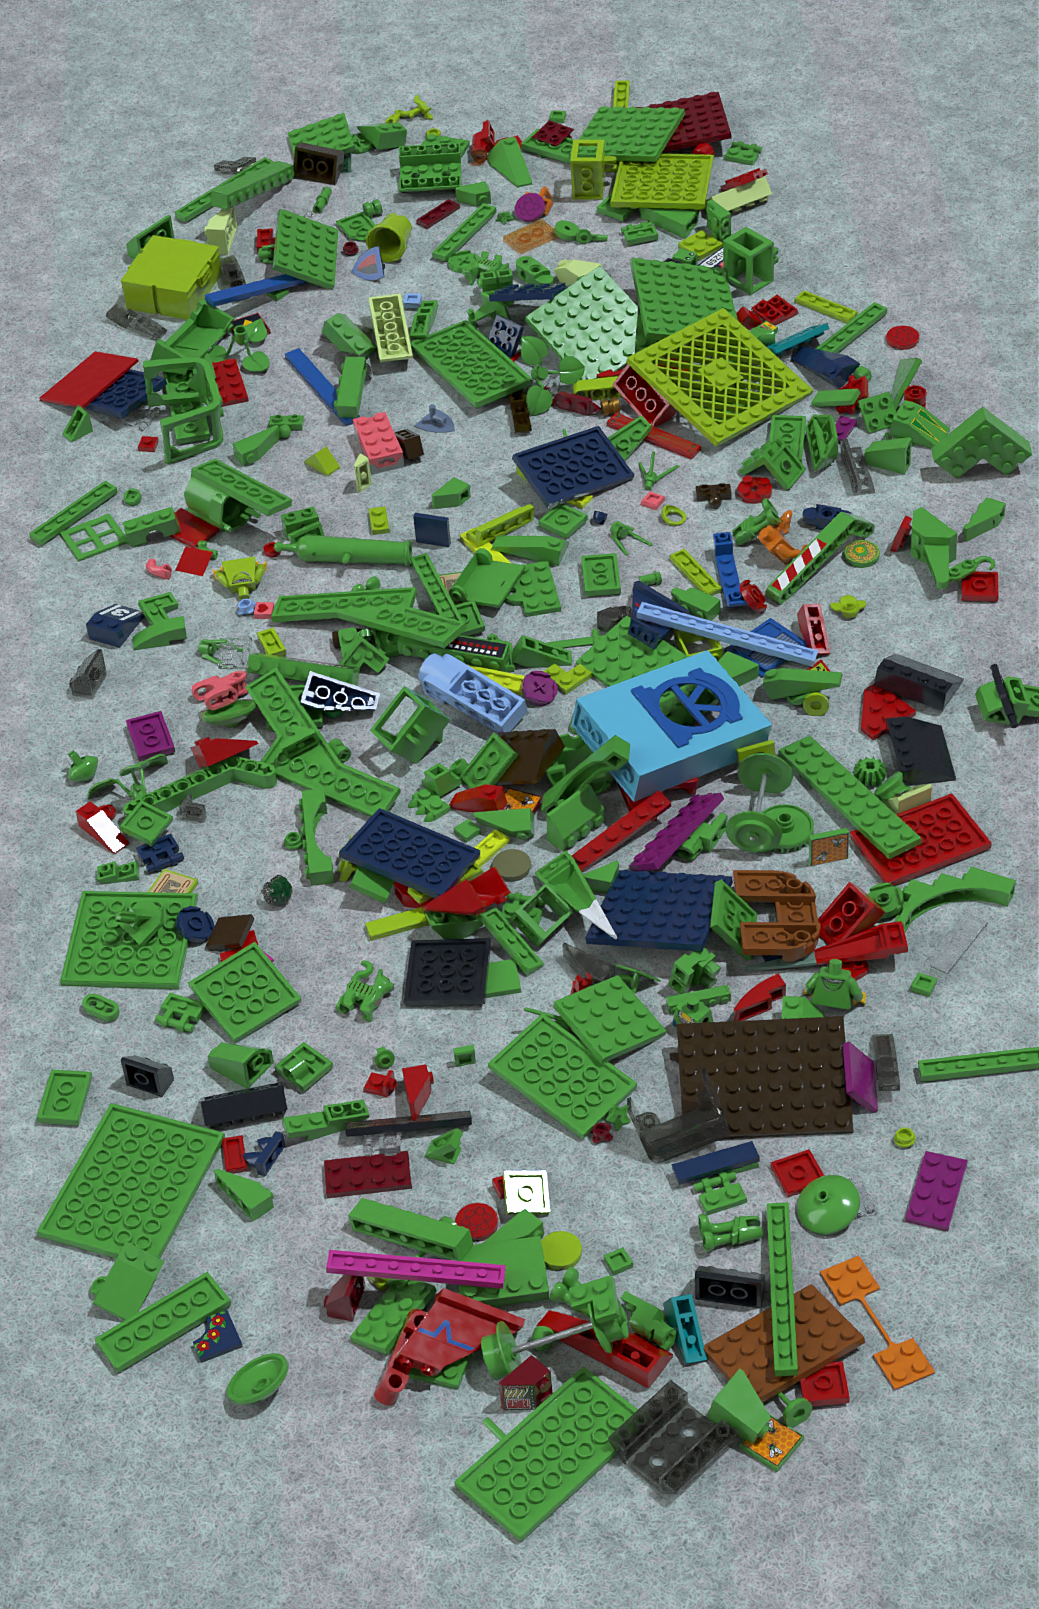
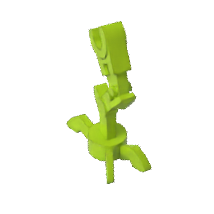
[385,95,434,123]

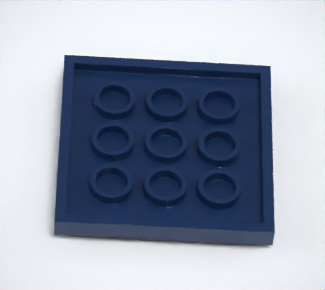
[489,283,571,302]
[84,369,167,419]

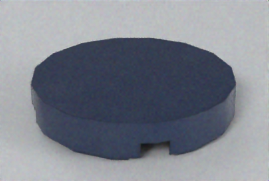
[175,906,214,943]

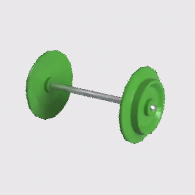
[725,753,793,852]

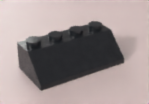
[200,1082,288,1129]

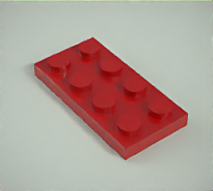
[212,358,249,407]

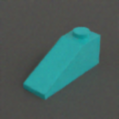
[663,1294,707,1364]

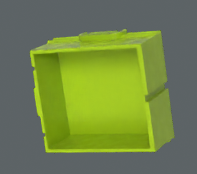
[120,235,222,320]

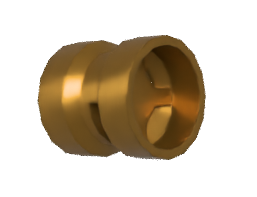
[600,397,620,416]

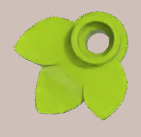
[830,595,866,618]

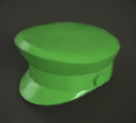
[874,771,911,801]

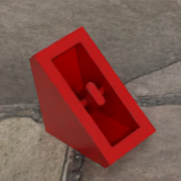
[736,306,762,330]

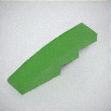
[410,300,439,338]

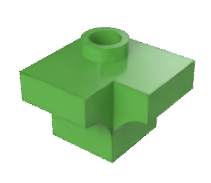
[421,763,462,797]

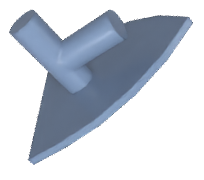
[414,404,455,433]

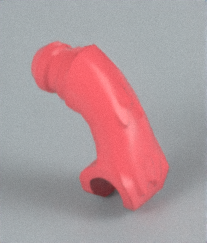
[145,559,172,580]

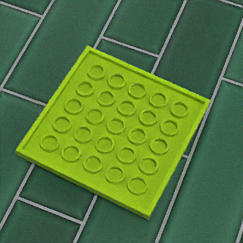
[610,154,714,210]

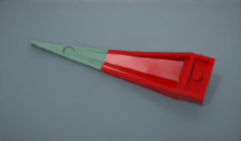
[745,921,908,972]

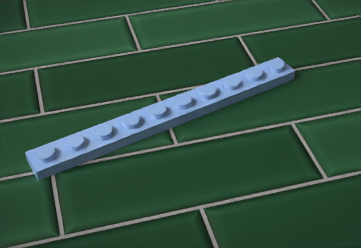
[636,602,818,667]

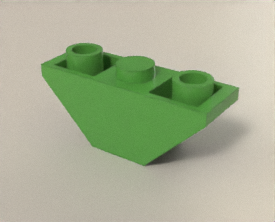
[425,911,484,939]

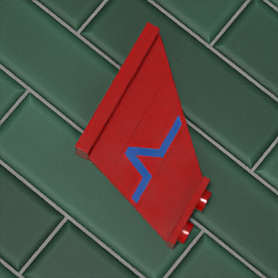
[394,1288,525,1376]

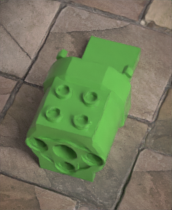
[184,458,292,532]

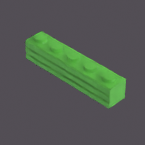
[666,984,731,1014]

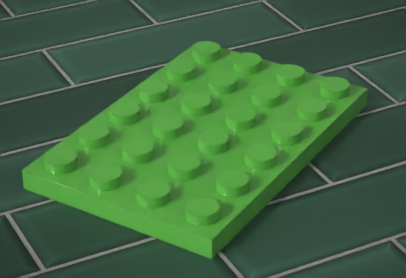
[273,209,338,290]
[488,1013,637,1140]

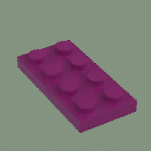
[905,1151,968,1231]

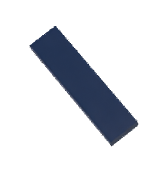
[671,1141,760,1185]

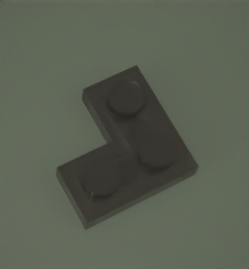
[214,156,257,174]

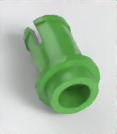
[639,571,662,586]

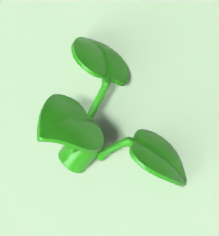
[203,318,270,372]
[521,336,585,416]
[87,754,168,800]

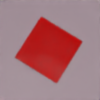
[175,546,213,576]

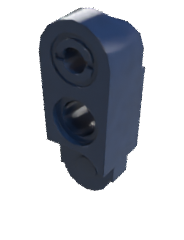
[802,504,852,530]

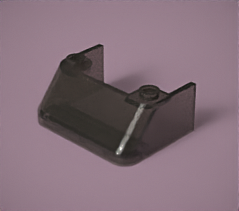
[627,1068,728,1163]

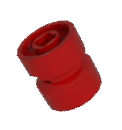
[904,385,927,409]

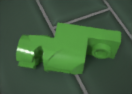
[677,812,728,861]
[621,1291,677,1350]

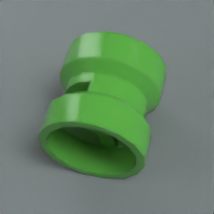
[362,199,383,218]
[328,739,351,763]

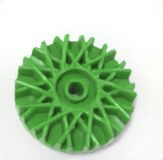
[762,804,814,853]

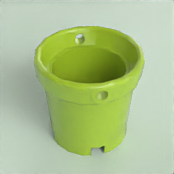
[366,213,412,263]

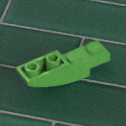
[282,1099,370,1141]

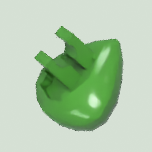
[67,750,98,782]

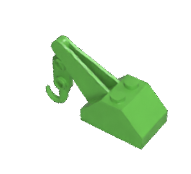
[911,507,995,589]

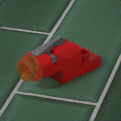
[469,120,495,164]

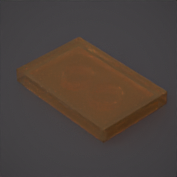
[503,219,559,254]

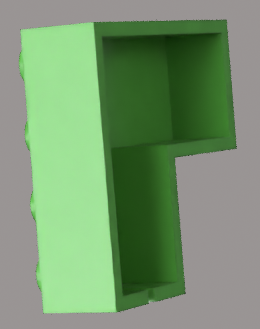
[931,406,1032,478]

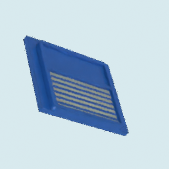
[724,618,808,678]

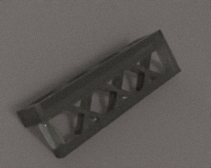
[840,439,875,496]

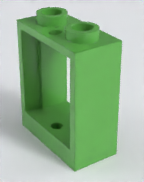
[509,883,574,947]

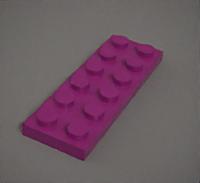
[629,793,724,871]

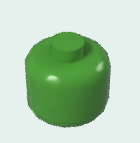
[853,366,872,382]
[531,1326,554,1351]

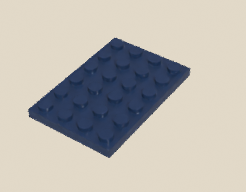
[512,426,635,509]
[339,808,480,898]

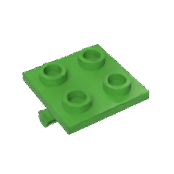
[467,292,511,329]
[855,392,896,433]

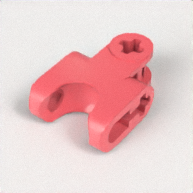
[191,671,248,710]

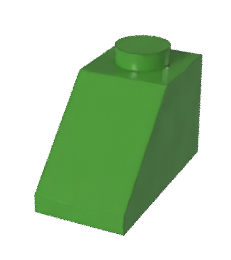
[455,181,491,207]

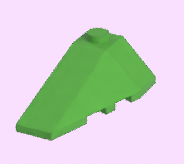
[763,668,843,700]

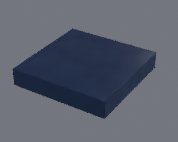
[413,513,451,547]

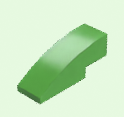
[133,616,187,650]

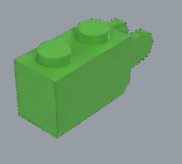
[671,588,721,621]

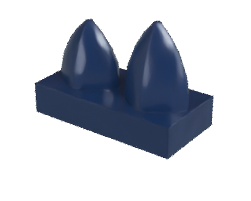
[243,1131,285,1177]

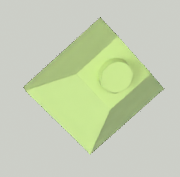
[554,259,603,285]

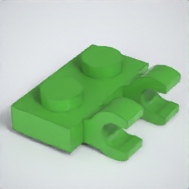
[338,627,371,659]

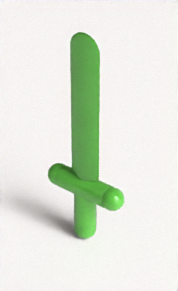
[547,629,604,648]

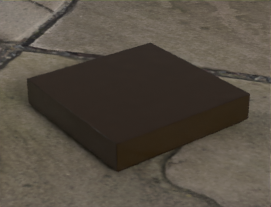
[206,914,255,951]

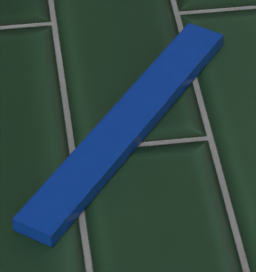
[204,274,308,307]
[285,348,360,426]

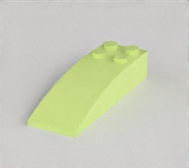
[369,293,413,362]

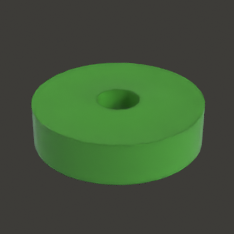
[554,220,579,241]

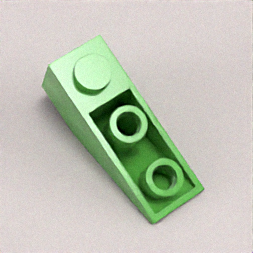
[962,497,1006,542]

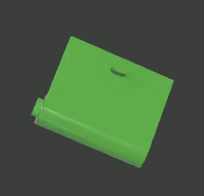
[449,548,525,608]

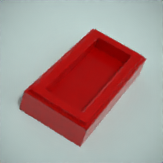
[222,1135,248,1174]

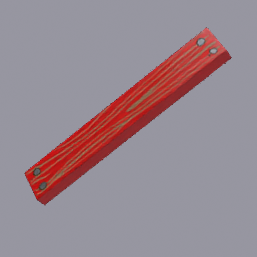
[607,412,701,459]

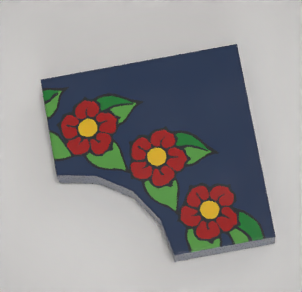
[193,1310,243,1363]

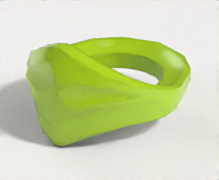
[661,505,686,526]

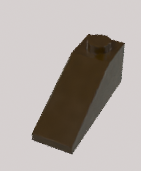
[394,429,424,461]

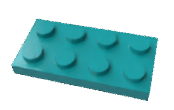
[767,323,830,356]

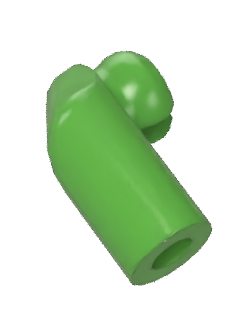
[197,541,218,559]

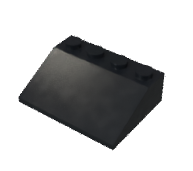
[874,653,964,711]
[885,716,956,786]

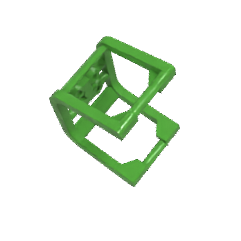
[143,357,224,464]

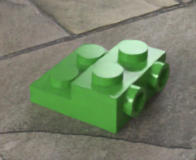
[706,199,731,243]

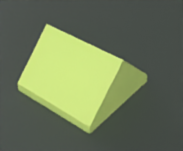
[883,784,932,814]

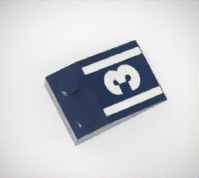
[86,604,145,648]

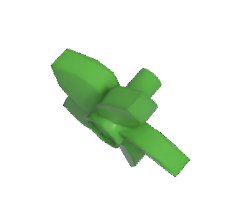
[495,211,514,225]

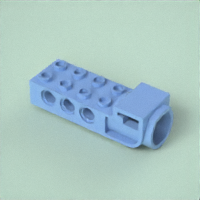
[418,653,527,733]

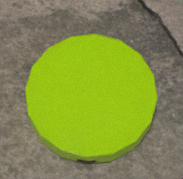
[541,1231,582,1270]

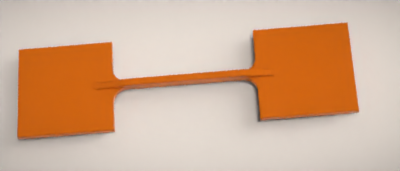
[820,1255,935,1390]

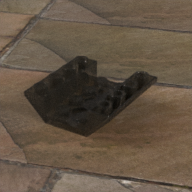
[608,1380,739,1495]

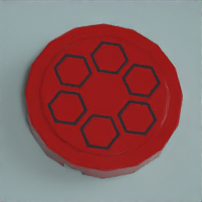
[886,325,919,350]
[455,1202,498,1241]

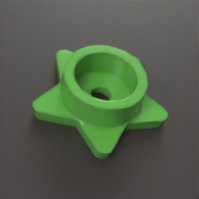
[606,1104,631,1131]

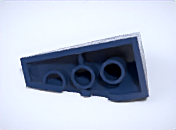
[792,346,860,389]

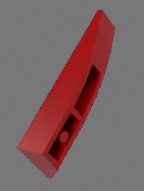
[536,1310,673,1389]

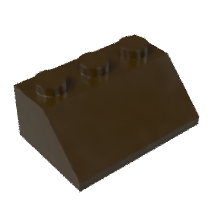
[293,142,344,185]

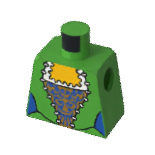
[672,995,713,1028]

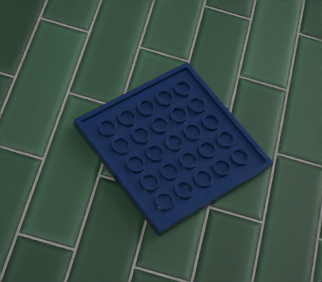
[585,870,733,951]

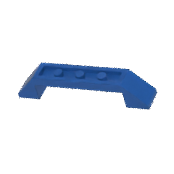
[713,532,747,608]

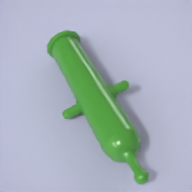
[274,535,412,567]

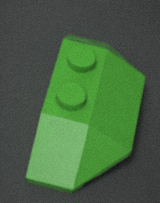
[805,414,838,471]

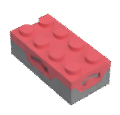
[353,412,404,475]

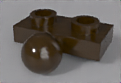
[695,483,732,509]

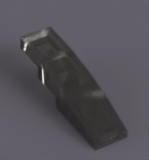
[106,304,167,341]
[872,1034,900,1091]

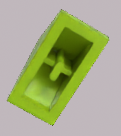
[304,446,340,476]

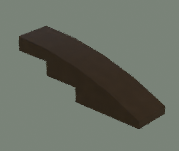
[508,389,532,433]

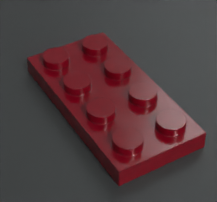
[324,1151,412,1199]

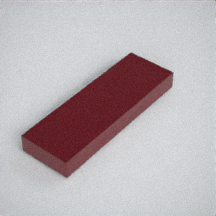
[416,199,460,230]

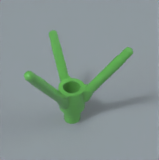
[638,451,679,490]

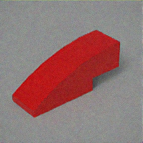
[734,973,786,1021]

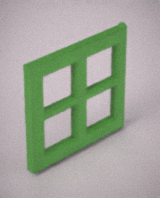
[60,514,129,562]

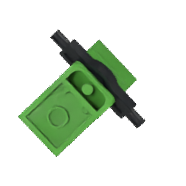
[975,664,1039,728]

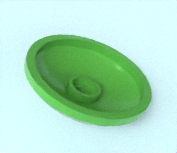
[201,699,256,728]
[797,1175,860,1235]
[227,1353,289,1405]

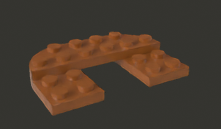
[732,870,820,962]

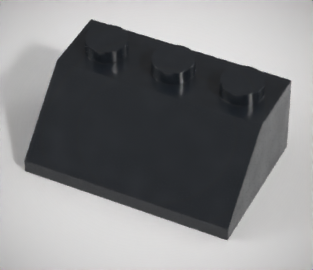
[695,1266,765,1309]

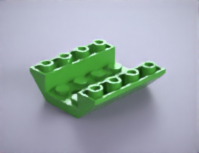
[399,143,462,192]

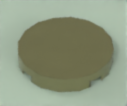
[492,849,531,882]

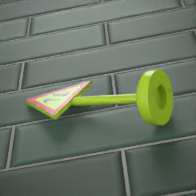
[803,660,831,716]

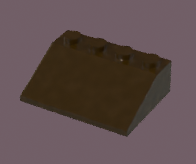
[495,729,565,785]

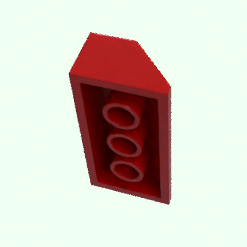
[612,364,677,428]

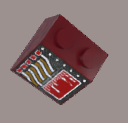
[499,1355,553,1410]

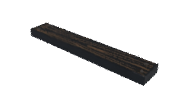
[345,1110,472,1137]

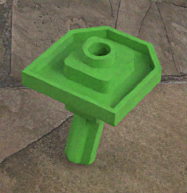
[115,900,164,947]

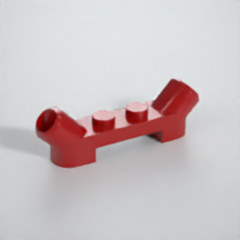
[374,1309,427,1406]

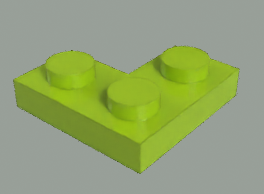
[543,663,593,695]

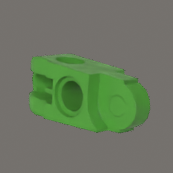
[516,256,554,286]

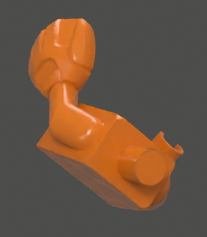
[758,510,807,565]

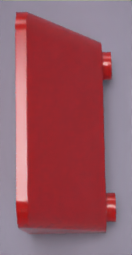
[423,867,511,917]

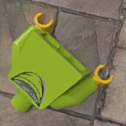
[212,556,267,600]

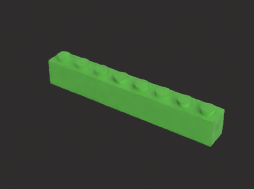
[211,161,294,210]

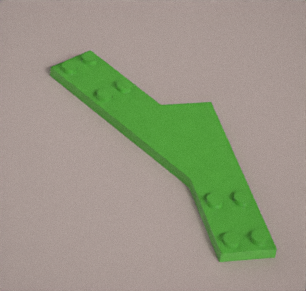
[271,587,467,648]
[245,668,401,817]

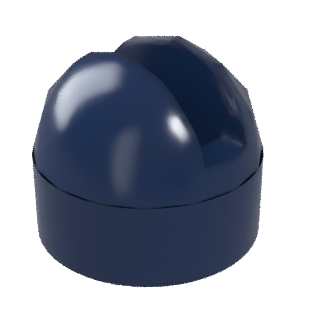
[593,511,608,524]

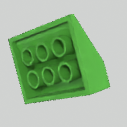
[458,1236,549,1307]

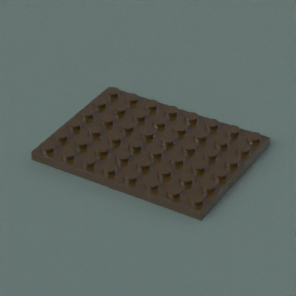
[677,1016,854,1141]

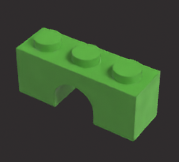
[123,507,181,547]

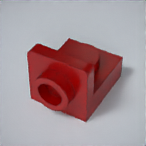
[364,1070,397,1098]

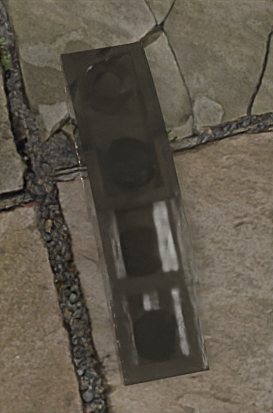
[220,255,251,302]

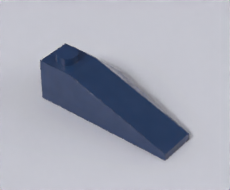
[300,671,380,711]

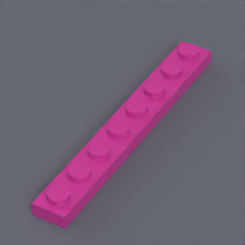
[326,1250,506,1289]

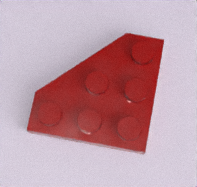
[720,168,768,192]
[861,684,916,741]

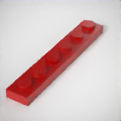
[571,790,672,873]

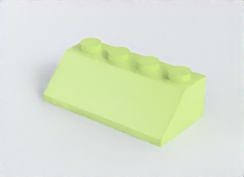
[705,177,772,213]

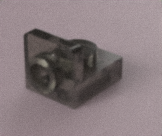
[180,794,207,823]

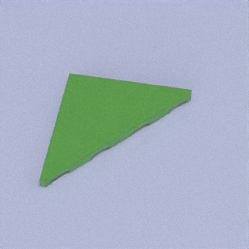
[891,357,922,410]

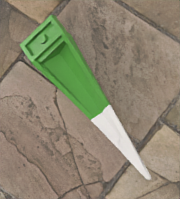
[535,851,617,939]

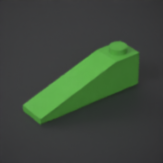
[487,137,533,188]
[492,536,570,566]

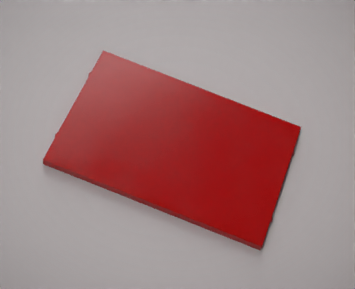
[39,351,139,408]

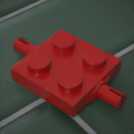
[836,375,869,415]

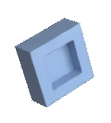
[403,293,422,308]

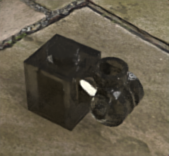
[597,605,631,633]

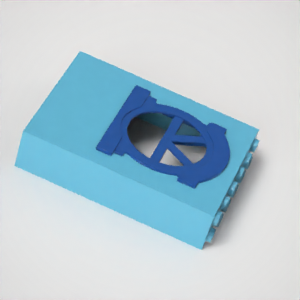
[571,650,772,802]

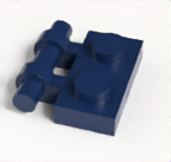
[136,834,184,873]

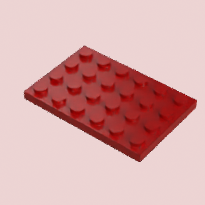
[850,793,992,886]

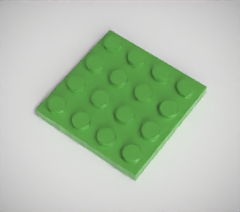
[288,113,356,154]
[188,942,301,1043]
[553,975,667,1064]

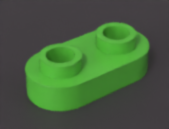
[82,994,120,1021]

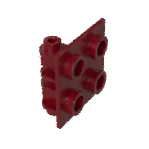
[532,120,574,146]

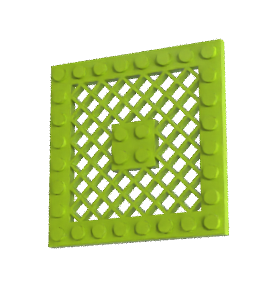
[626,308,814,447]

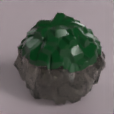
[261,875,293,906]

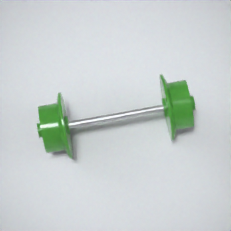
[481,1298,629,1381]

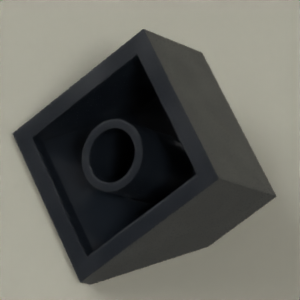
[121,1055,174,1097]

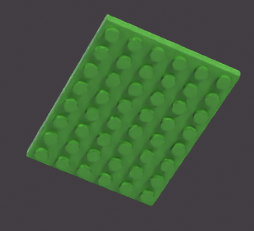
[630,258,738,346]
[37,1103,225,1258]

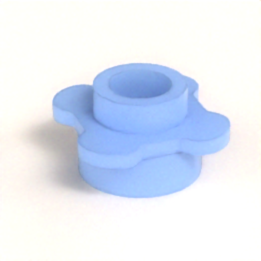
[237,599,256,615]

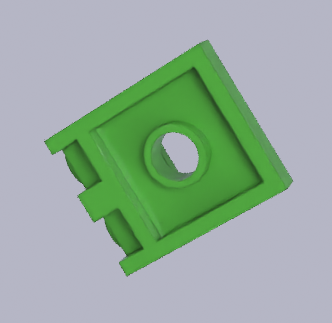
[738,437,806,490]

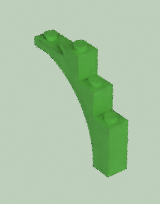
[895,866,1016,933]

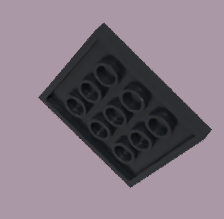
[404,938,491,1006]

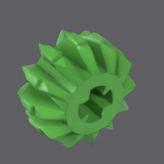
[854,756,886,787]

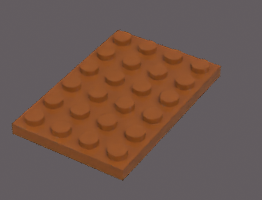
[703,1284,865,1403]

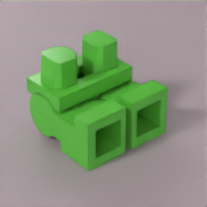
[480,268,514,306]
[668,948,721,994]

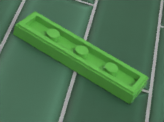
[479,908,544,975]

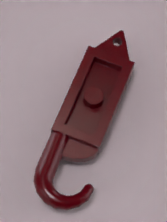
[544,386,601,416]

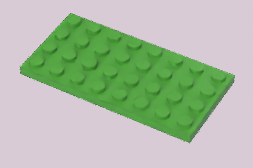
[410,320,533,408]
[576,616,719,727]
[454,1366,650,1542]

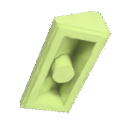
[354,454,371,492]

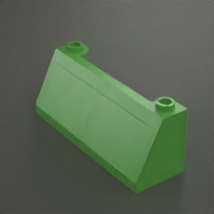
[150,298,234,374]

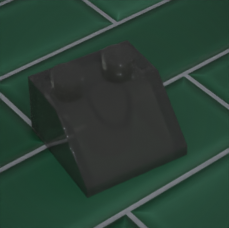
[69,649,107,699]

